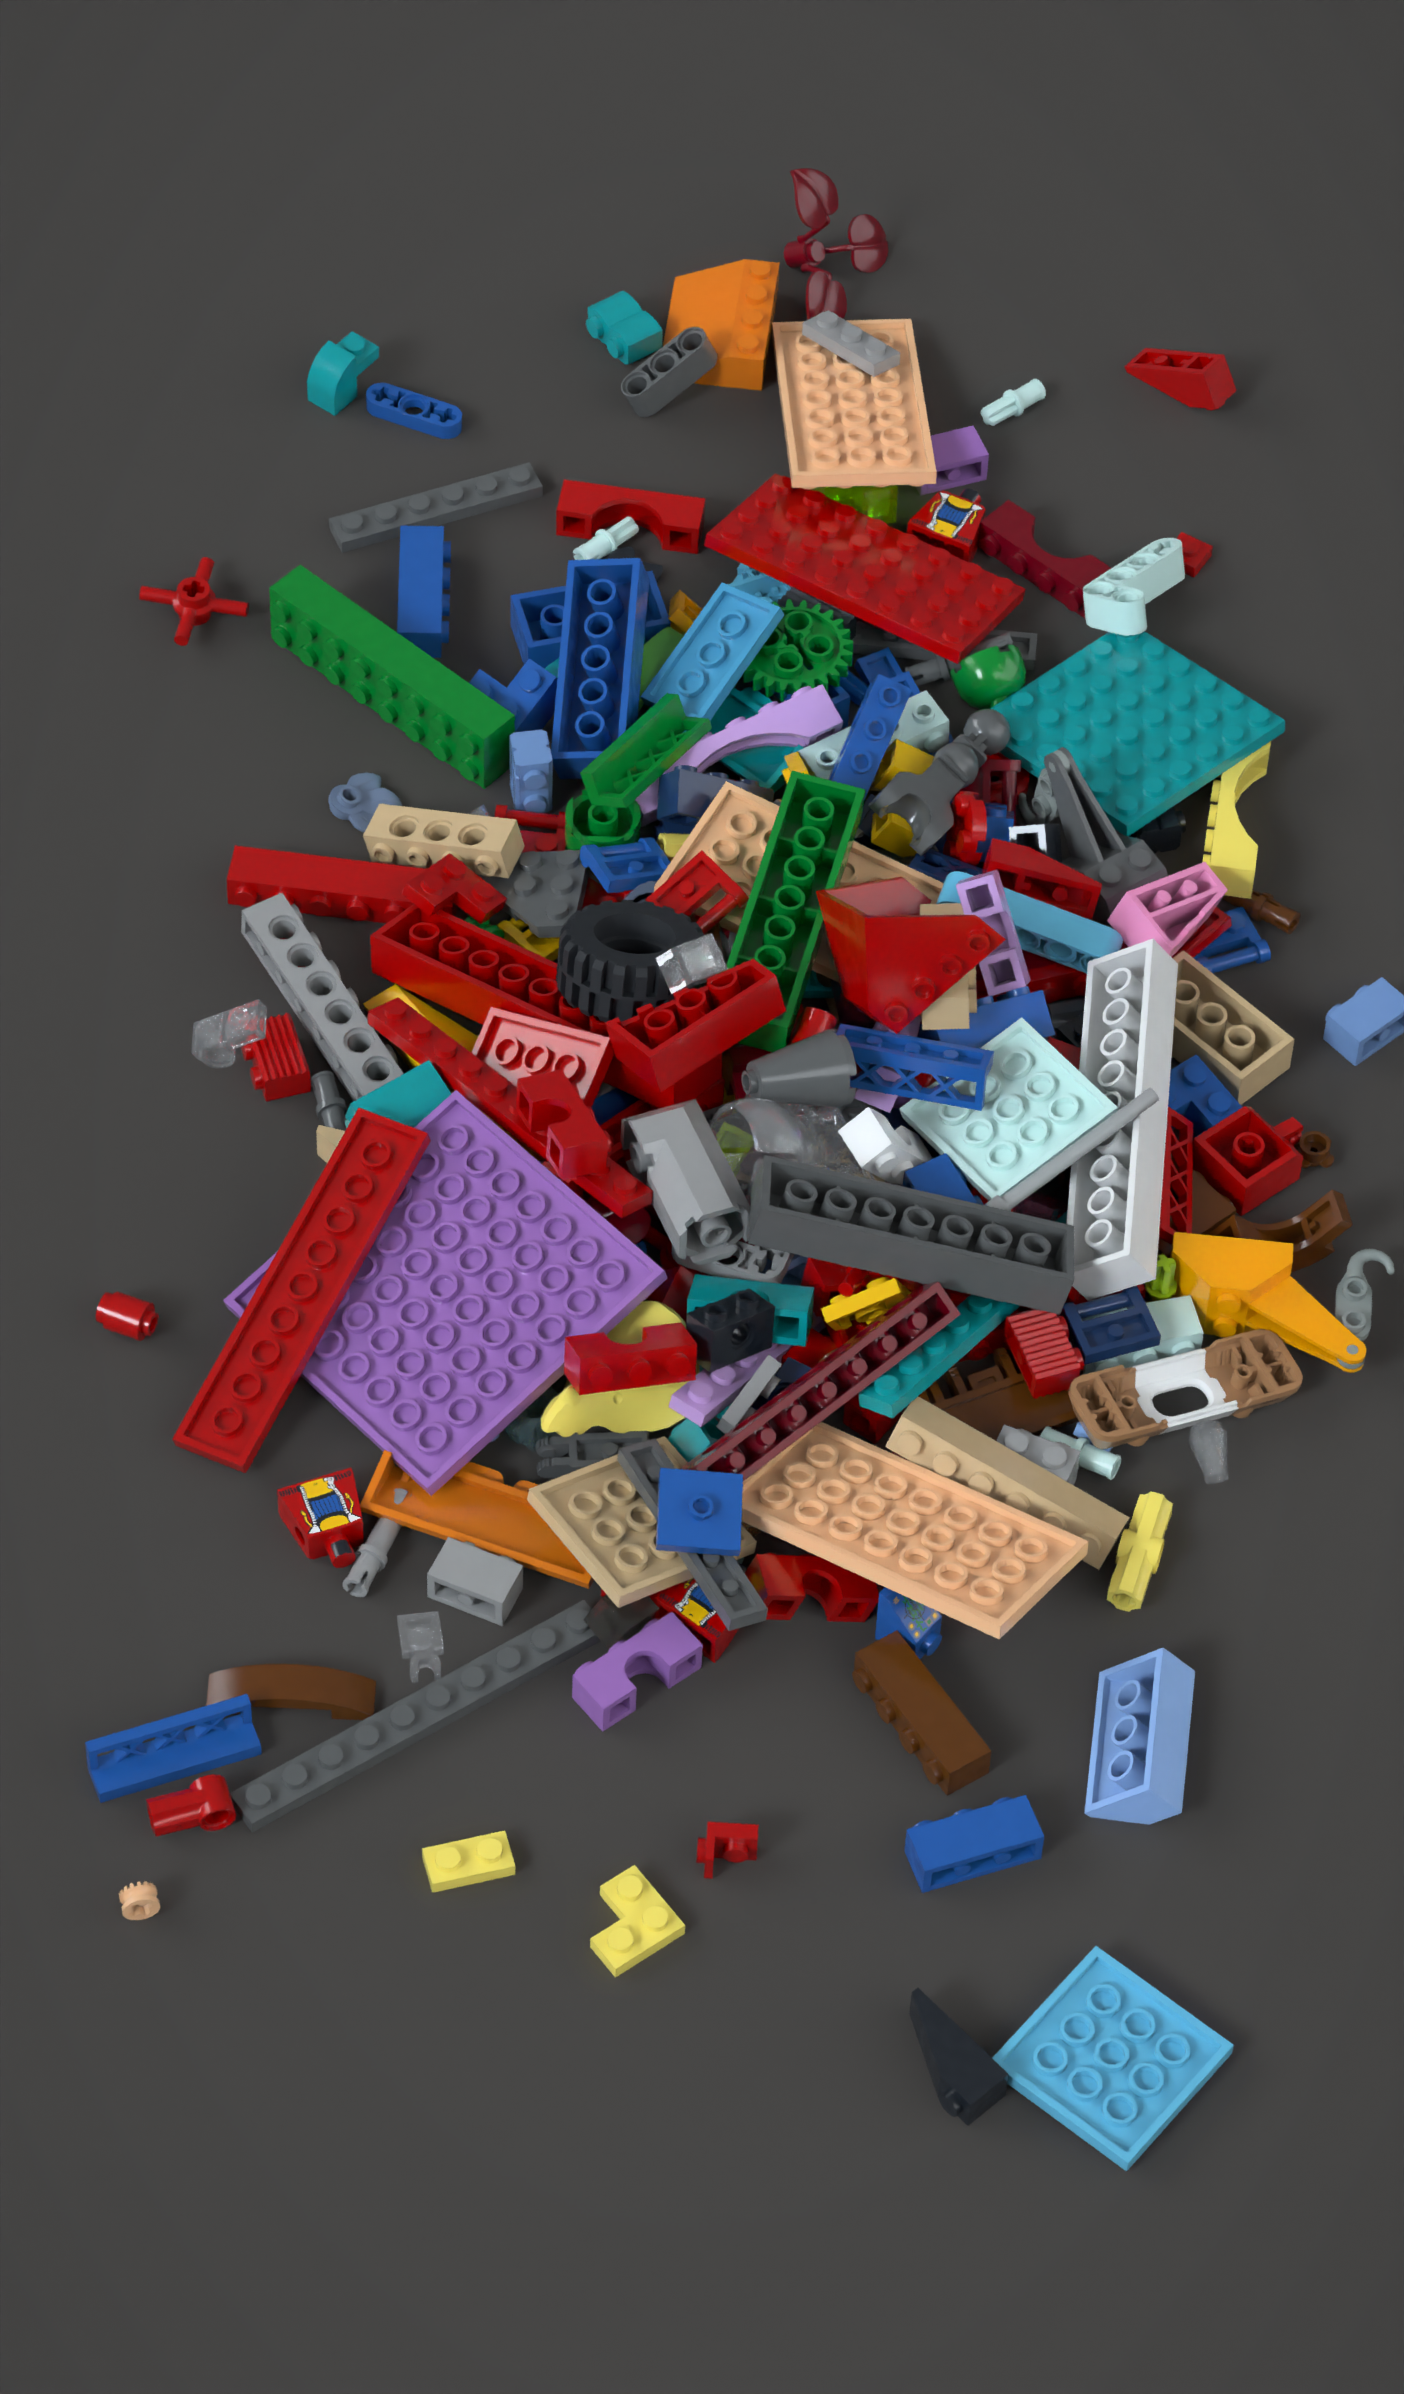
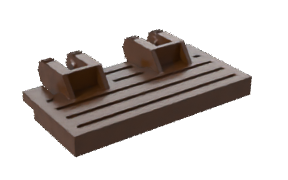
[918,1347,1079,1441]

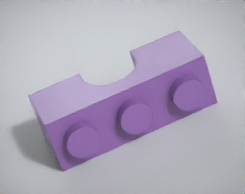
[572,1612,703,1732]

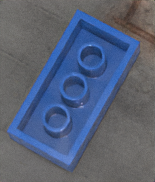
[511,571,671,668]

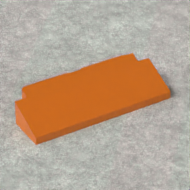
[360,1450,594,1589]

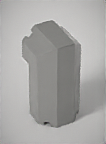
[620,1099,750,1265]

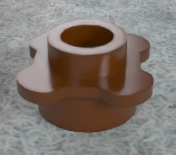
[1294,1131,1334,1168]

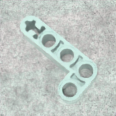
[1083,538,1185,636]

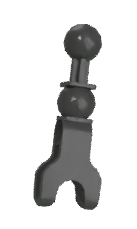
[868,709,1011,857]

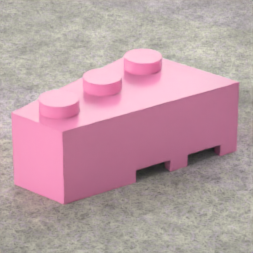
[1107,862,1228,957]

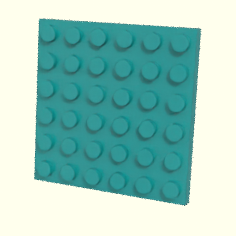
[990,631,1285,836]

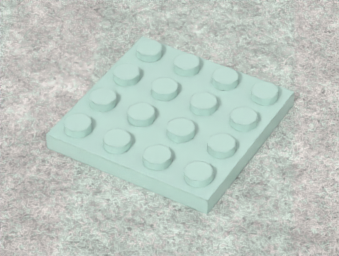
[899,1017,1118,1201]

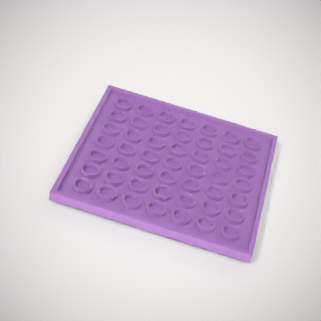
[223,1090,668,1496]

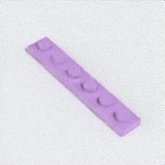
[668,1312,826,1427]

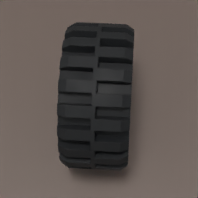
[556,900,708,1022]

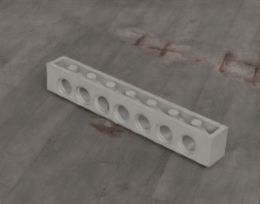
[241,893,404,1101]

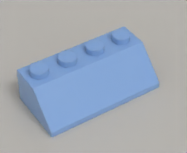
[1085,1648,1195,1825]

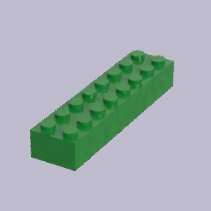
[269,565,515,789]
[725,771,866,1052]

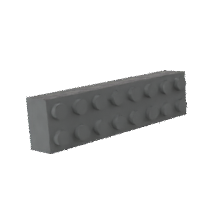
[748,1155,1074,1314]

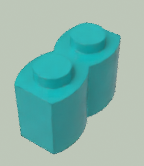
[586,291,662,365]

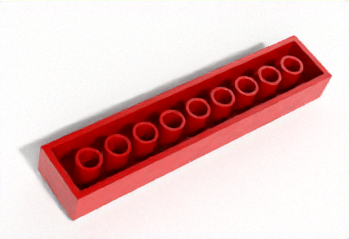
[370,904,722,1108]

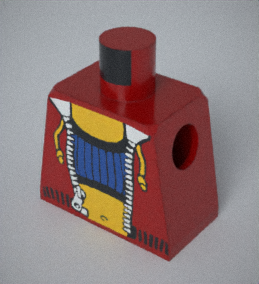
[907,488,986,563]
[277,1467,364,1568]
[654,1563,747,1663]

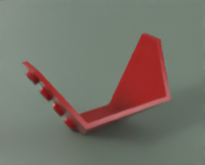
[816,877,1006,1034]

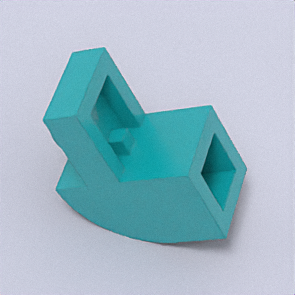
[307,331,379,416]

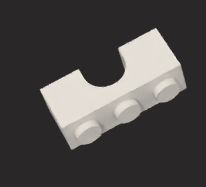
[838,1107,933,1186]

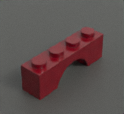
[978,499,1111,619]

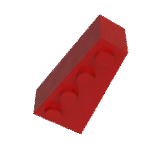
[605,959,786,1093]

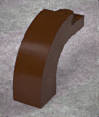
[1208,1189,1353,1272]

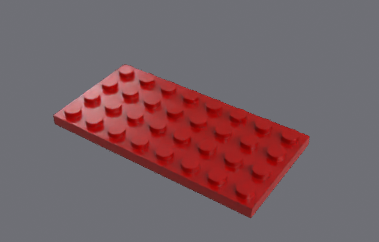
[704,473,1026,664]

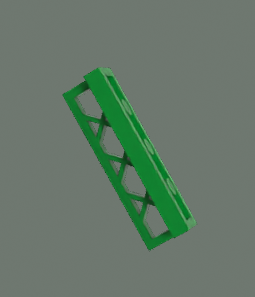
[580,693,712,808]

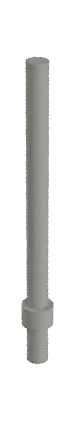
[984,1088,1159,1211]

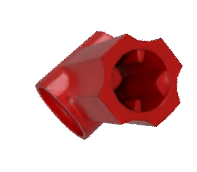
[146,1774,237,1837]

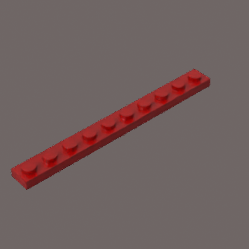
[367,997,653,1218]

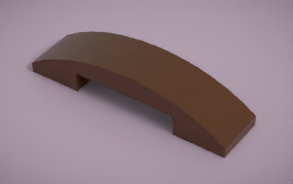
[206,1664,376,1720]

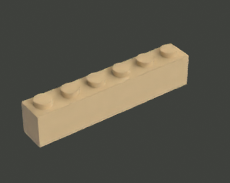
[885,1397,1129,1570]

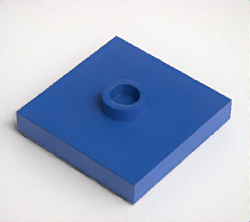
[656,1468,743,1556]

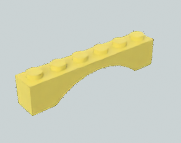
[1202,741,1271,899]

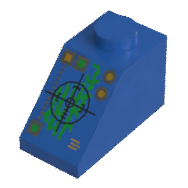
[875,1587,942,1659]

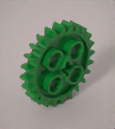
[743,599,853,702]

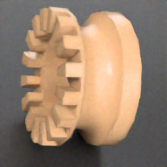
[119,1881,160,1920]

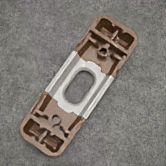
[1069,1329,1303,1449]

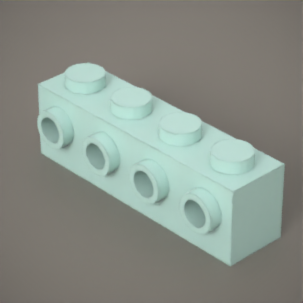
[798,690,949,782]

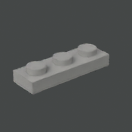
[802,310,900,377]

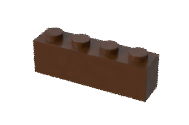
[852,1630,991,1796]

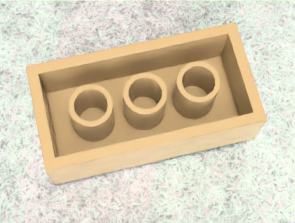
[1172,950,1295,1105]

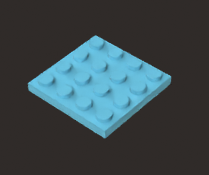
[993,1946,1234,2172]

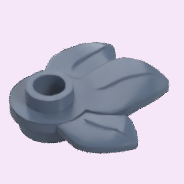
[328,772,402,832]

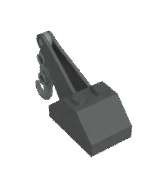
[1018,747,1168,928]

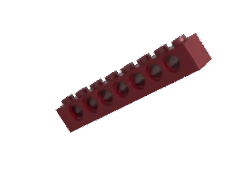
[680,1281,961,1481]

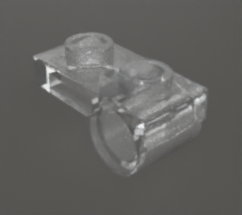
[191,999,267,1068]

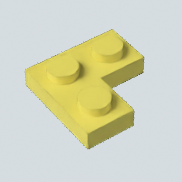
[590,1865,685,1978]

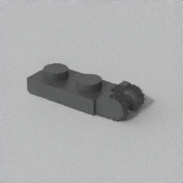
[535,1431,649,1479]

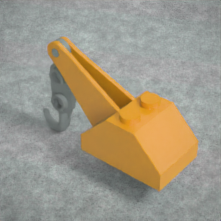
[1170,1232,1395,1373]

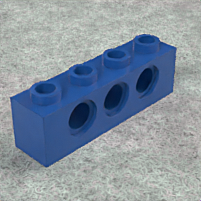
[828,673,912,800]

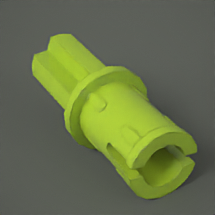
[1145,1254,1177,1303]

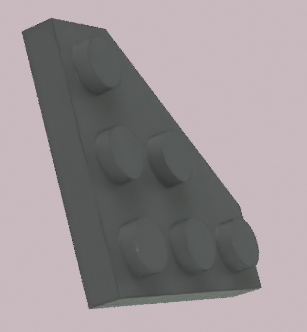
[478,850,590,938]

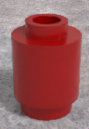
[96,1291,159,1341]

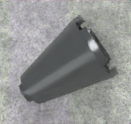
[741,1028,857,1108]

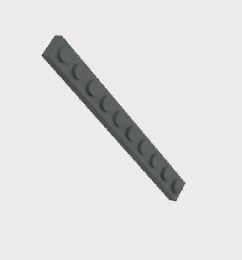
[230,1600,607,1833]

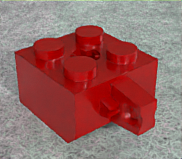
[1193,1106,1304,1216]

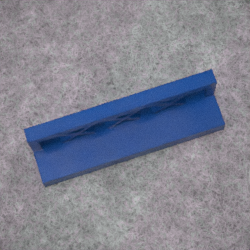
[836,1024,994,1111]
[85,1694,262,1803]

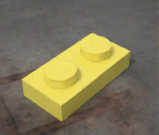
[422,1830,515,1893]

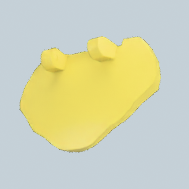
[541,1301,700,1437]

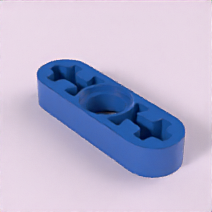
[366,383,462,439]

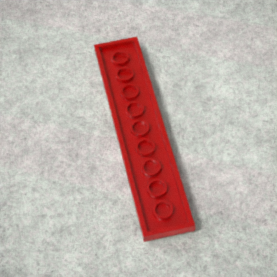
[172,1108,431,1474]

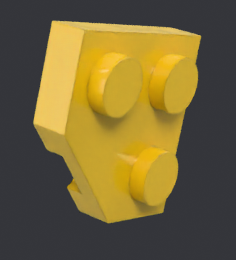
[821,1277,911,1331]

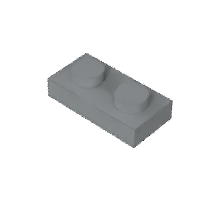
[716,1355,782,1434]

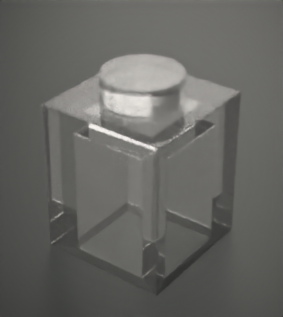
[656,933,728,994]

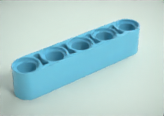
[936,871,1123,974]

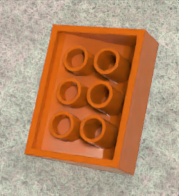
[663,259,780,391]

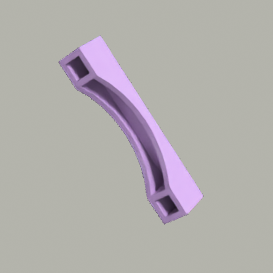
[624,684,843,827]

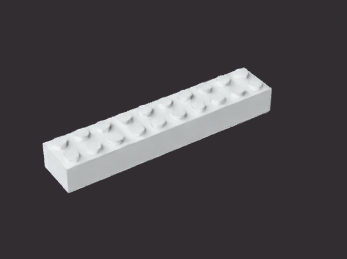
[1066,939,1178,1301]

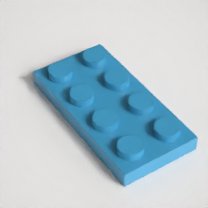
[641,582,784,720]

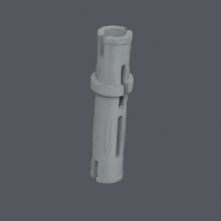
[343,1488,412,1597]

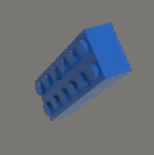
[551,558,649,779]

